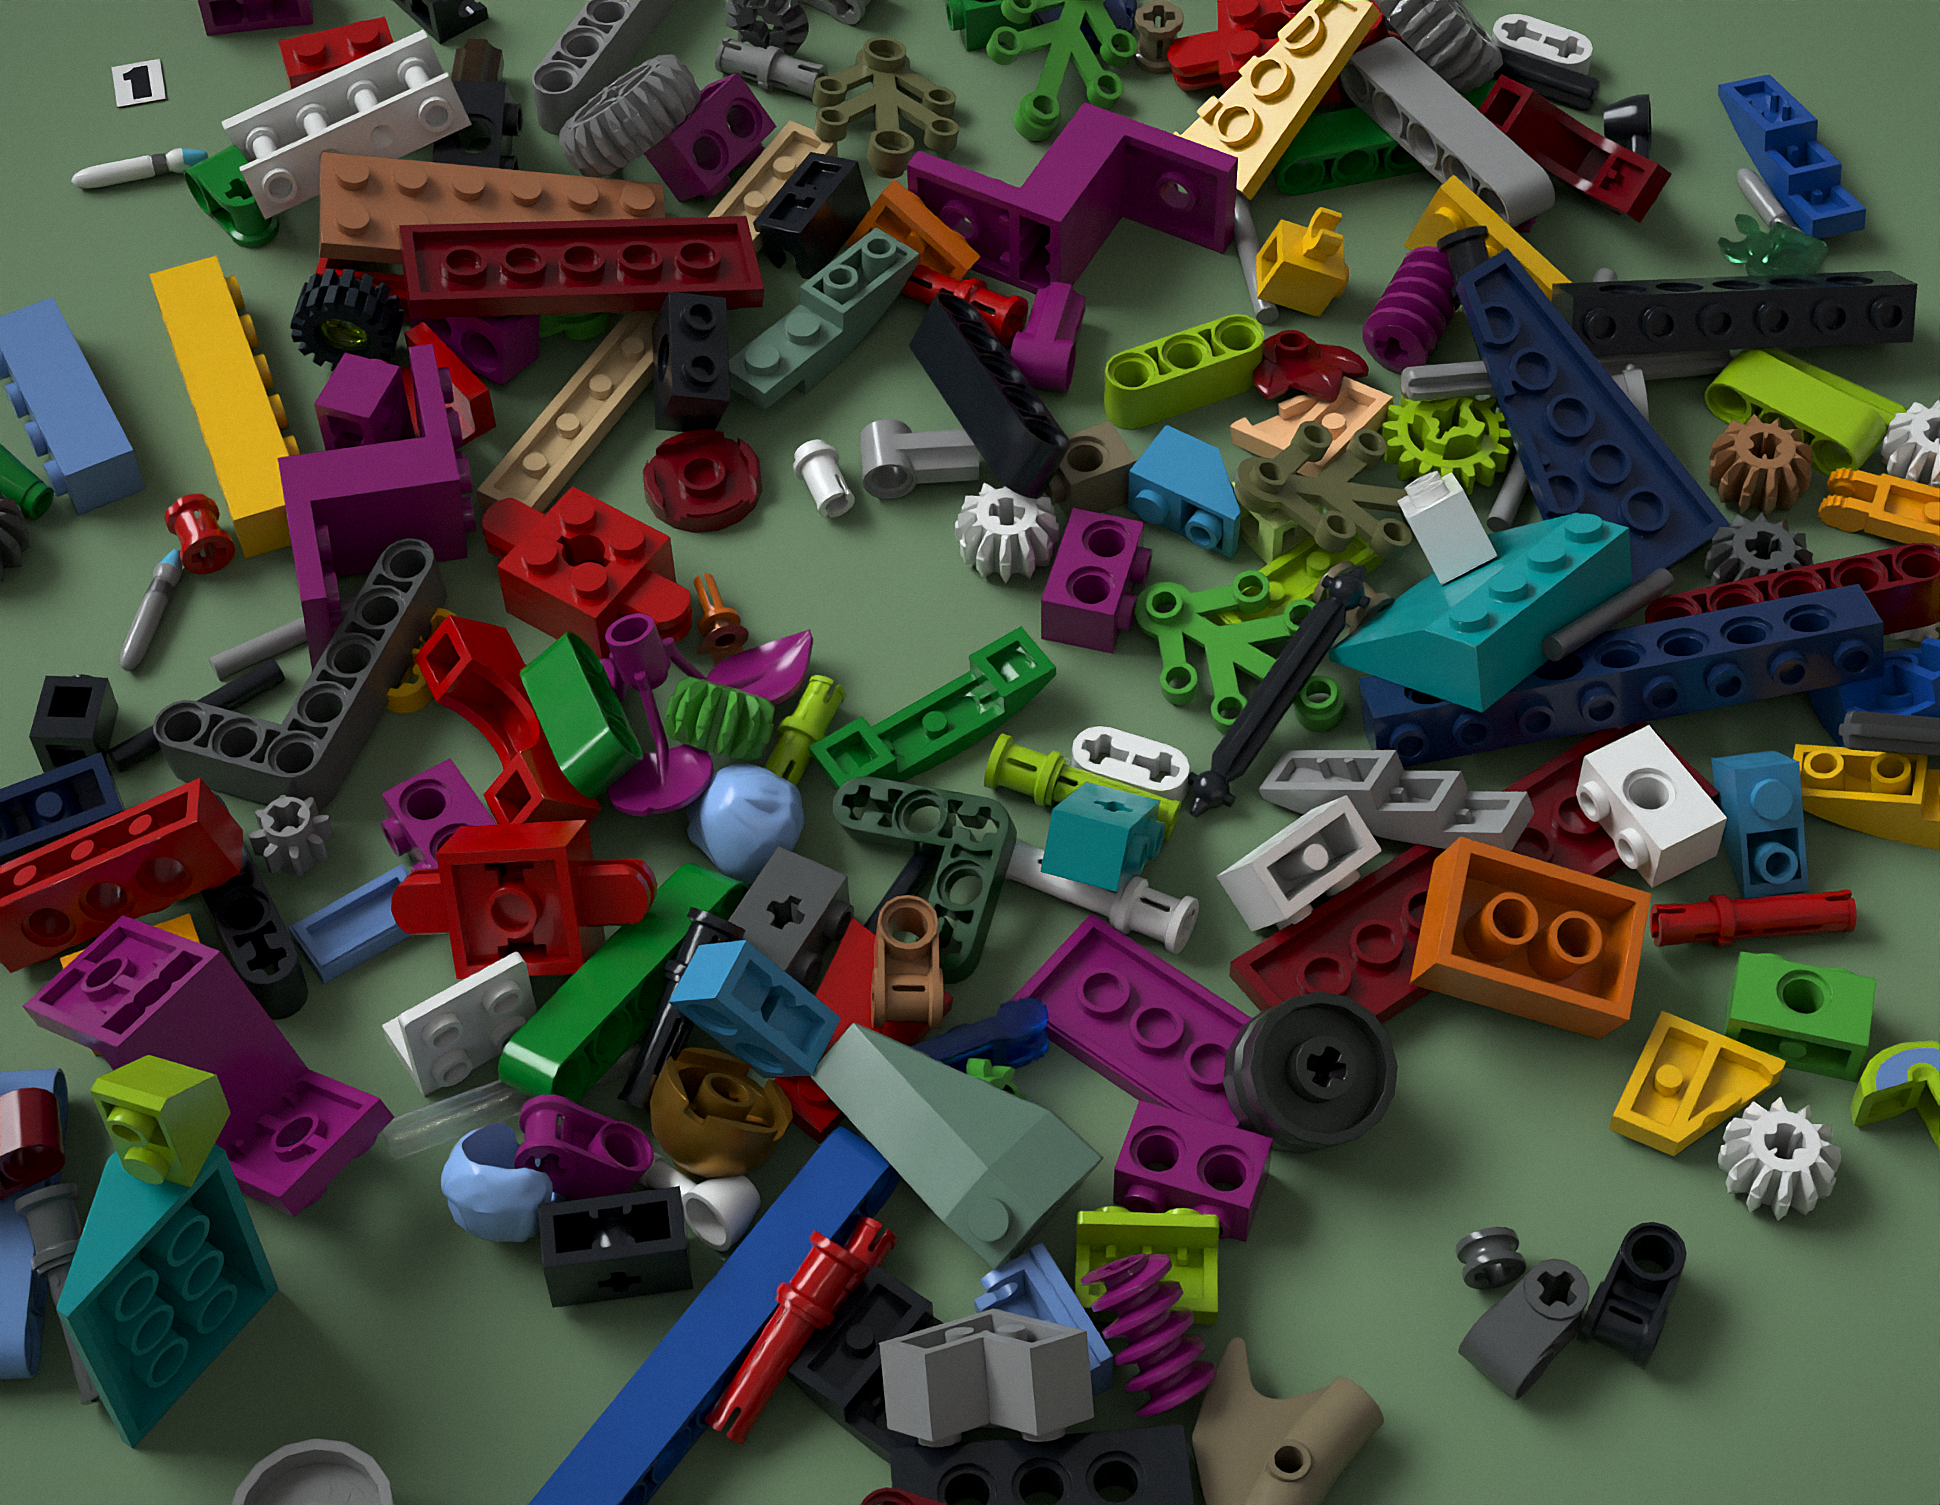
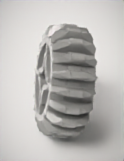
[1375,0,1503,94]
[558,54,701,178]

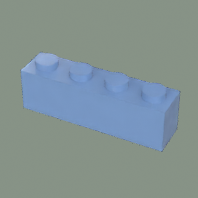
[0,297,146,515]

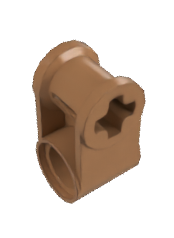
[871,895,943,1029]

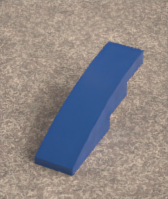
[1718,74,1866,241]

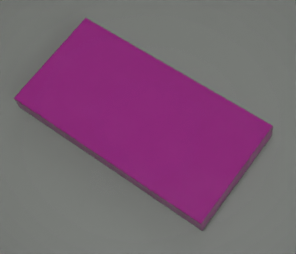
[1009,913,1253,1130]

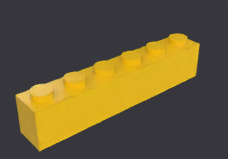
[149,255,300,559]

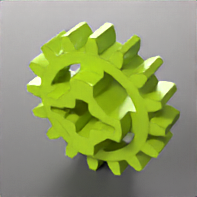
[1382,395,1513,496]

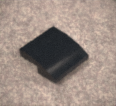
[787,1266,943,1464]

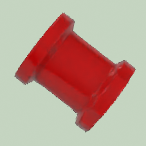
[164,494,236,575]

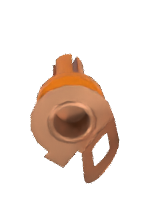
[693,573,749,665]

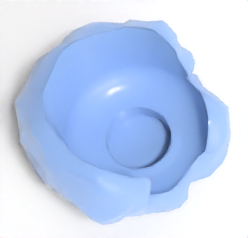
[685,763,806,885]
[441,1122,566,1243]

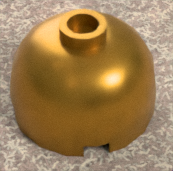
[650,1047,793,1179]

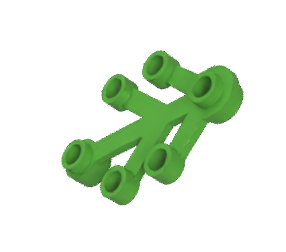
[986,0,1137,142]
[1134,570,1345,734]

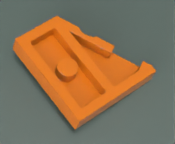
[845,179,981,292]

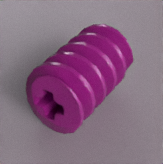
[1362,246,1461,374]
[1081,1253,1217,1417]

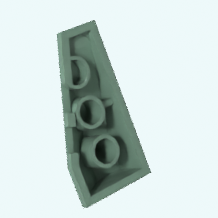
[810,1023,1104,1270]

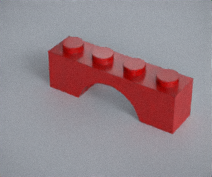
[414,615,602,825]

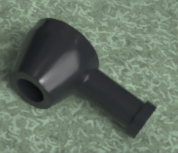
[1604,94,1652,159]

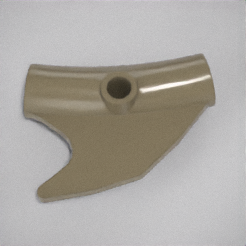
[1191,1337,1384,1505]

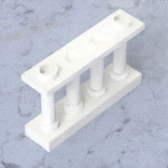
[222,29,472,219]

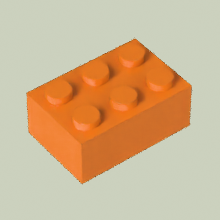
[1410,837,1651,1039]

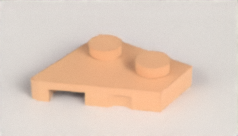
[1230,376,1394,478]

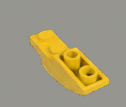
[1793,744,1940,850]

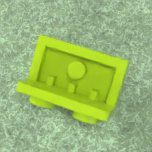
[1075,1206,1219,1325]

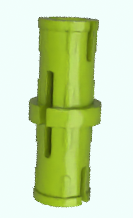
[763,675,846,786]

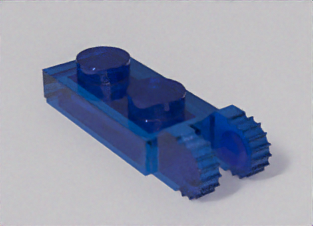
[910,996,1049,1074]

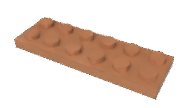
[319,152,665,264]

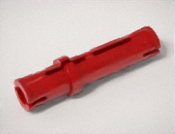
[1649,889,1857,948]

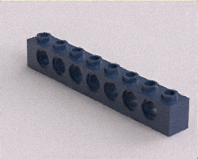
[1358,584,1884,767]

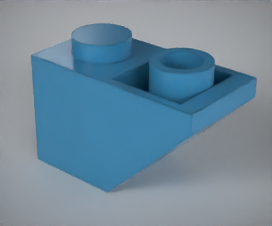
[1128,425,1241,559]
[1711,751,1809,899]

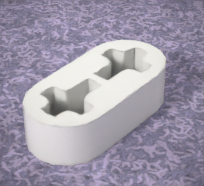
[1492,14,1593,75]
[1072,726,1190,802]

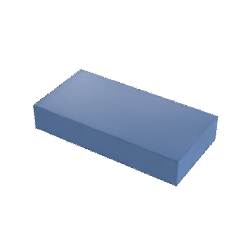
[288,864,412,984]

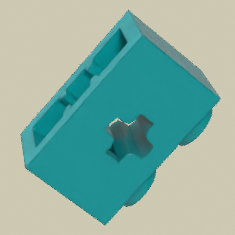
[1040,782,1165,892]

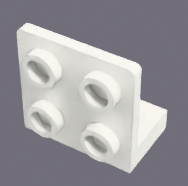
[382,952,537,1096]

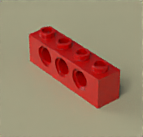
[0,778,243,973]

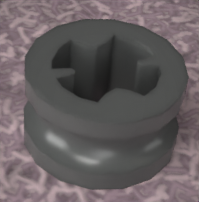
[1455,1227,1526,1289]

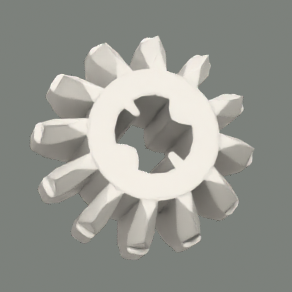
[1881,399,1940,488]
[955,483,1059,584]
[1718,1097,1841,1221]

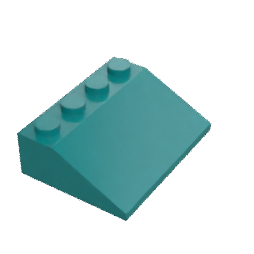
[1328,513,1632,713]
[56,1144,279,1449]

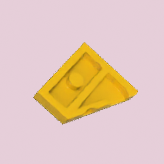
[1609,1011,1786,1156]

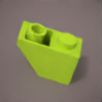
[90,1055,231,1188]

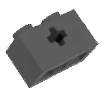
[728,846,854,990]

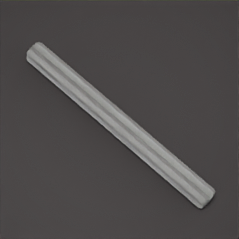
[1401,350,1730,401]

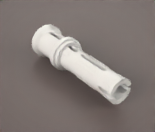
[1005,838,1199,954]

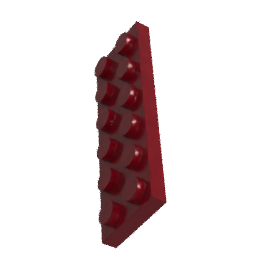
[399,216,764,319]

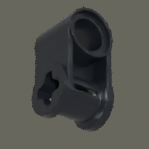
[1577,1222,1687,1370]

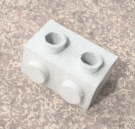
[1216,795,1382,932]

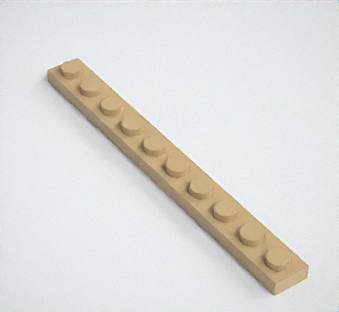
[476,120,838,513]

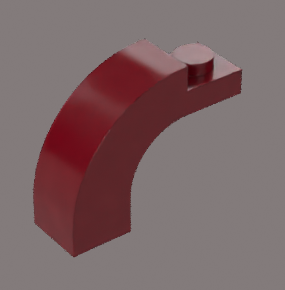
[1478,74,1672,223]

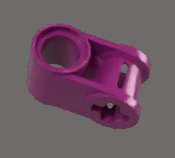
[514,1094,655,1200]

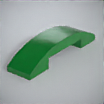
[808,626,1057,790]

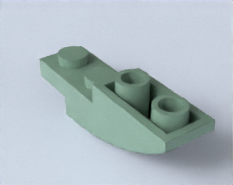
[729,227,920,410]

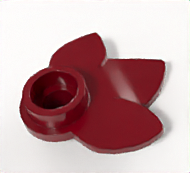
[1253,330,1369,403]

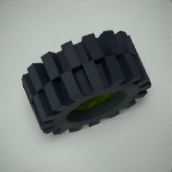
[290,269,404,371]

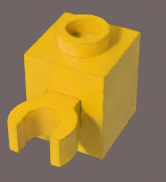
[1256,207,1349,317]

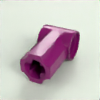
[1010,282,1086,393]

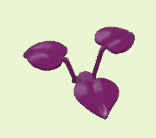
[600,613,813,817]

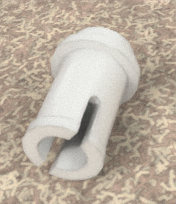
[793,439,855,518]

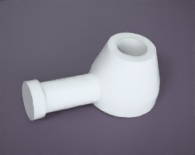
[638,1153,761,1251]

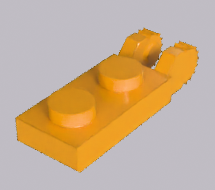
[1818,467,1940,547]

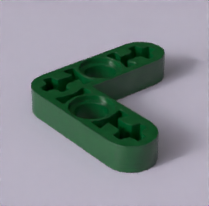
[832,776,1017,984]

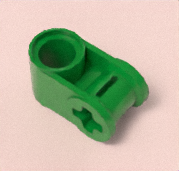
[183,145,280,248]

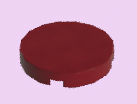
[643,429,763,533]

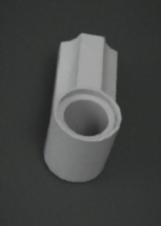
[860,419,979,499]

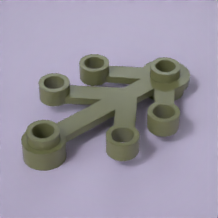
[812,37,959,179]
[1234,421,1412,560]

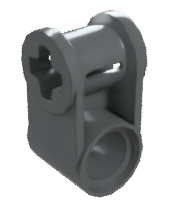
[1458,1259,1590,1400]

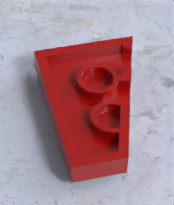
[774,917,953,1144]

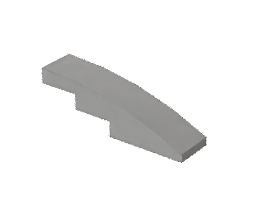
[1259,750,1535,851]

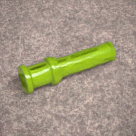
[984,733,1182,841]

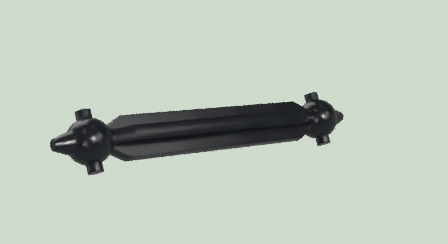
[1188,565,1371,818]

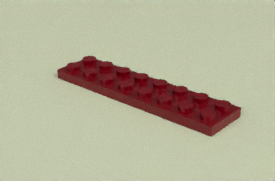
[1229,722,1720,1024]

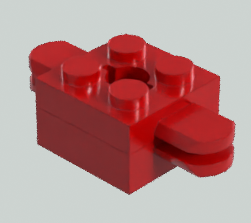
[1167,0,1389,106]
[482,486,693,659]
[391,820,658,979]

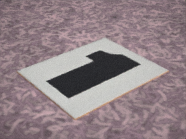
[111,59,166,107]

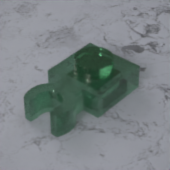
[1717,214,1829,276]

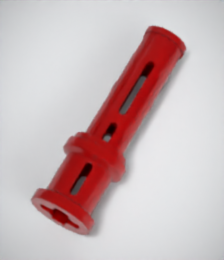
[900,264,1029,346]
[704,1230,869,1445]

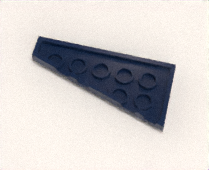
[1456,248,1730,585]

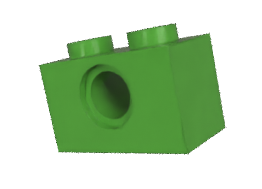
[1722,951,1877,1082]

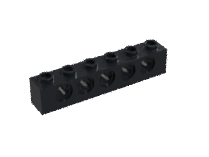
[1551,271,1918,355]

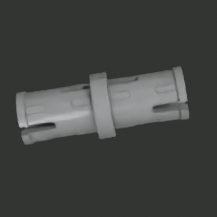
[715,37,828,99]

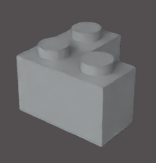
[879,1308,1094,1447]

